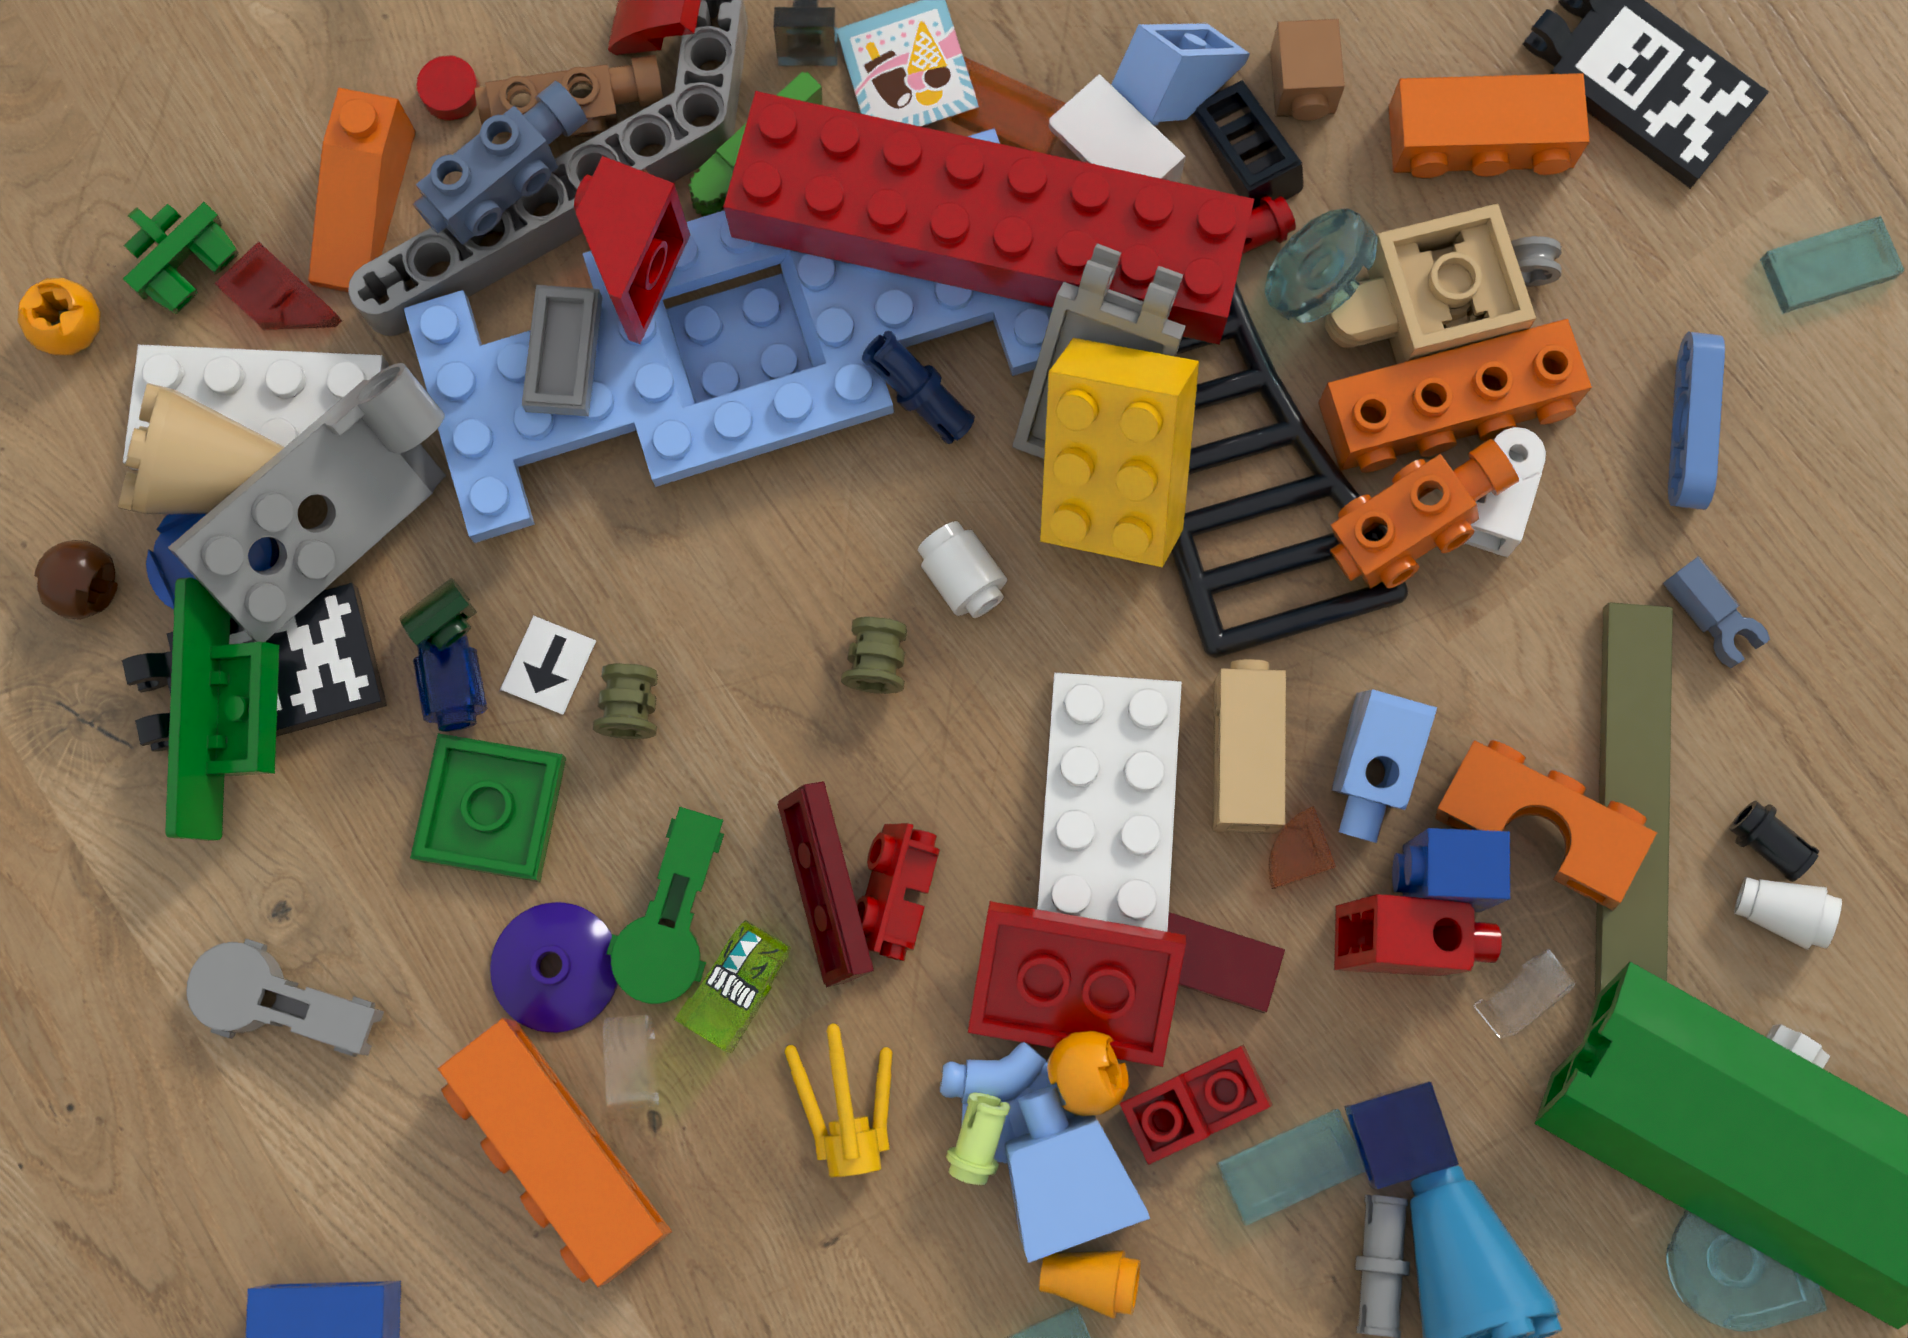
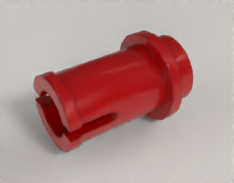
[1242,196,1296,255]

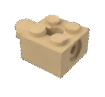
[1325,203,1536,364]

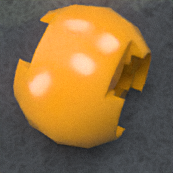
[17,278,101,356]
[1047,1031,1129,1116]

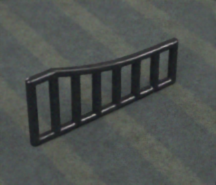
[1171,282,1408,658]

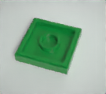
[410,733,566,882]

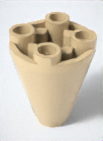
[118,383,285,514]

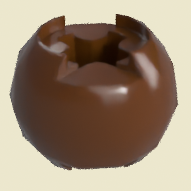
[34,540,118,620]

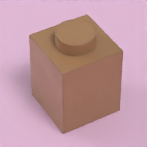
[1270,19,1345,121]

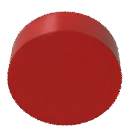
[416,55,480,120]

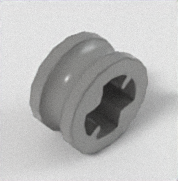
[1511,236,1561,286]

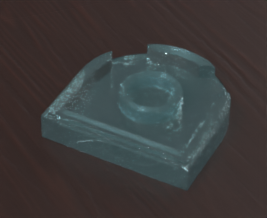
[1666,1210,1827,1332]

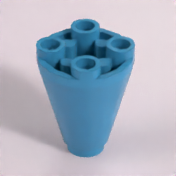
[1410,1166,1562,1338]

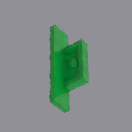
[165,577,279,841]

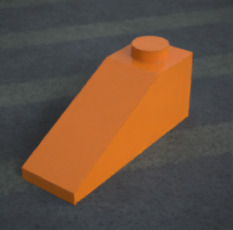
[308,87,416,292]

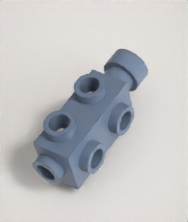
[413,81,588,245]

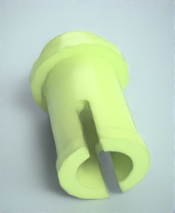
[946,1093,1010,1185]

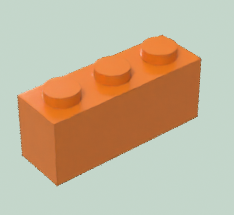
[1389,73,1590,178]

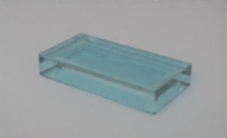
[1760,216,1905,314]
[1216,1108,1367,1225]

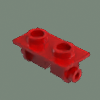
[856,823,940,961]

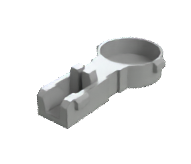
[186,939,384,1057]

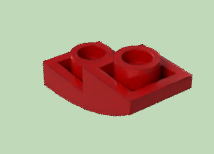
[608,0,701,55]
[1120,1045,1273,1165]

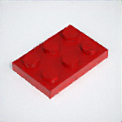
[968,901,1186,1067]

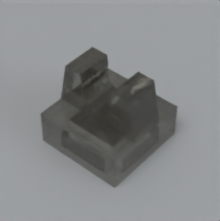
[773,0,838,66]

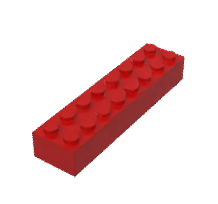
[723,91,1254,345]

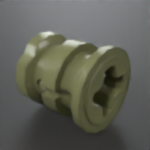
[841,617,907,694]
[593,663,658,739]

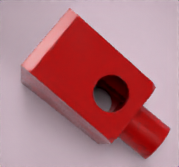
[1334,894,1502,976]

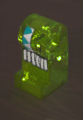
[674,920,791,1053]

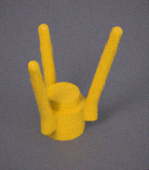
[784,1023,893,1177]

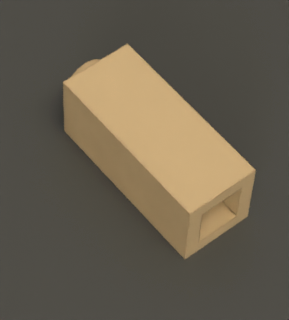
[1212,659,1286,833]

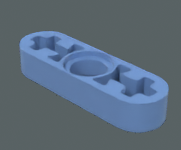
[1668,332,1725,510]

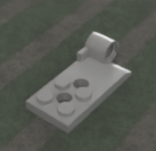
[168,363,446,642]

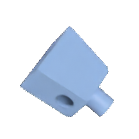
[1332,689,1437,843]
[1004,1086,1150,1263]

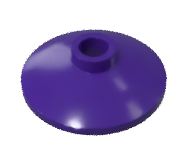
[490,902,618,1033]

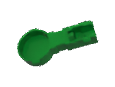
[607,807,724,1004]

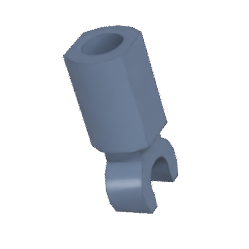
[1662,556,1770,668]

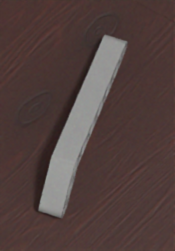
[348,0,748,336]

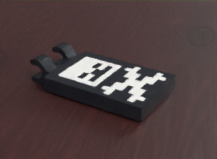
[1523,0,1769,189]
[122,583,387,752]

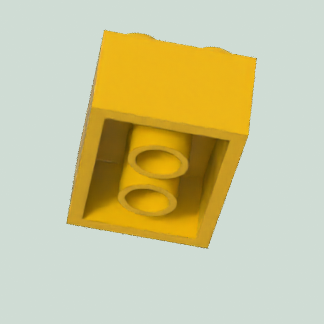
[1040,338,1199,568]

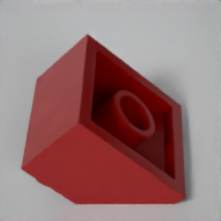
[574,156,690,344]

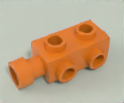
[1330,439,1519,589]

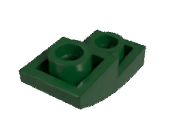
[399,578,477,651]

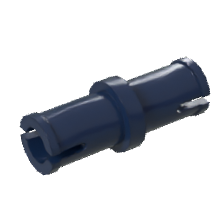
[862,331,975,444]

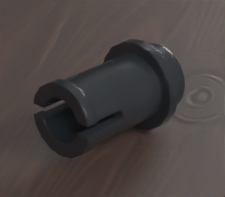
[1730,801,1820,882]

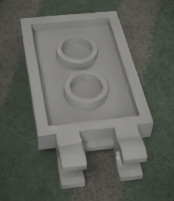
[1012,244,1186,459]

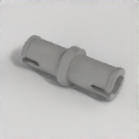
[1355,1195,1410,1338]

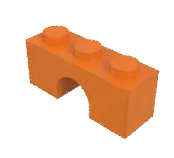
[1435,740,1657,911]

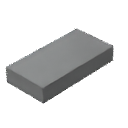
[522,285,602,416]

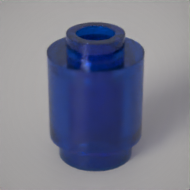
[413,634,488,732]

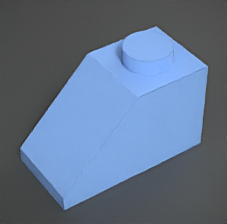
[1111,23,1250,126]

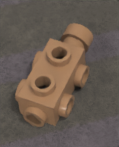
[475,55,663,139]

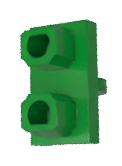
[123,201,239,315]

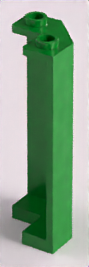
[1534,962,1908,1330]

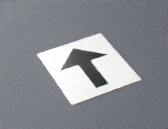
[500,616,596,715]

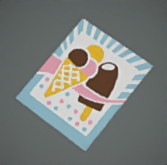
[836,0,979,127]

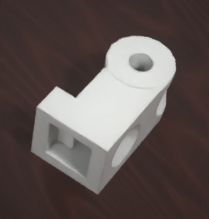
[1464,427,1546,558]

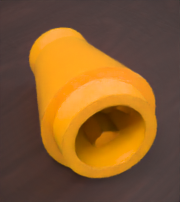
[1039,1250,1141,1319]

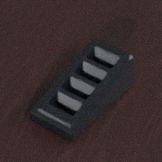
[1191,80,1304,209]

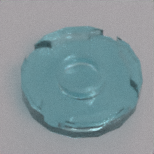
[1265,208,1378,323]

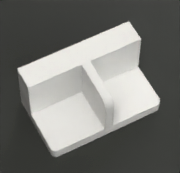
[1049,74,1186,182]

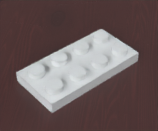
[123,345,389,470]
[1037,672,1182,932]

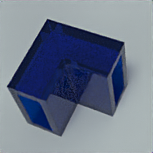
[1344,1081,1459,1189]

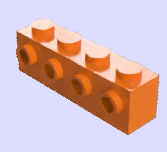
[1318,318,1592,473]
[437,1018,672,1287]

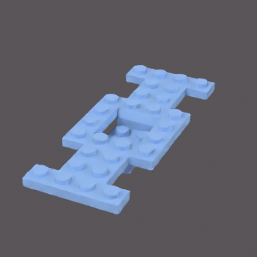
[403,128,1053,543]

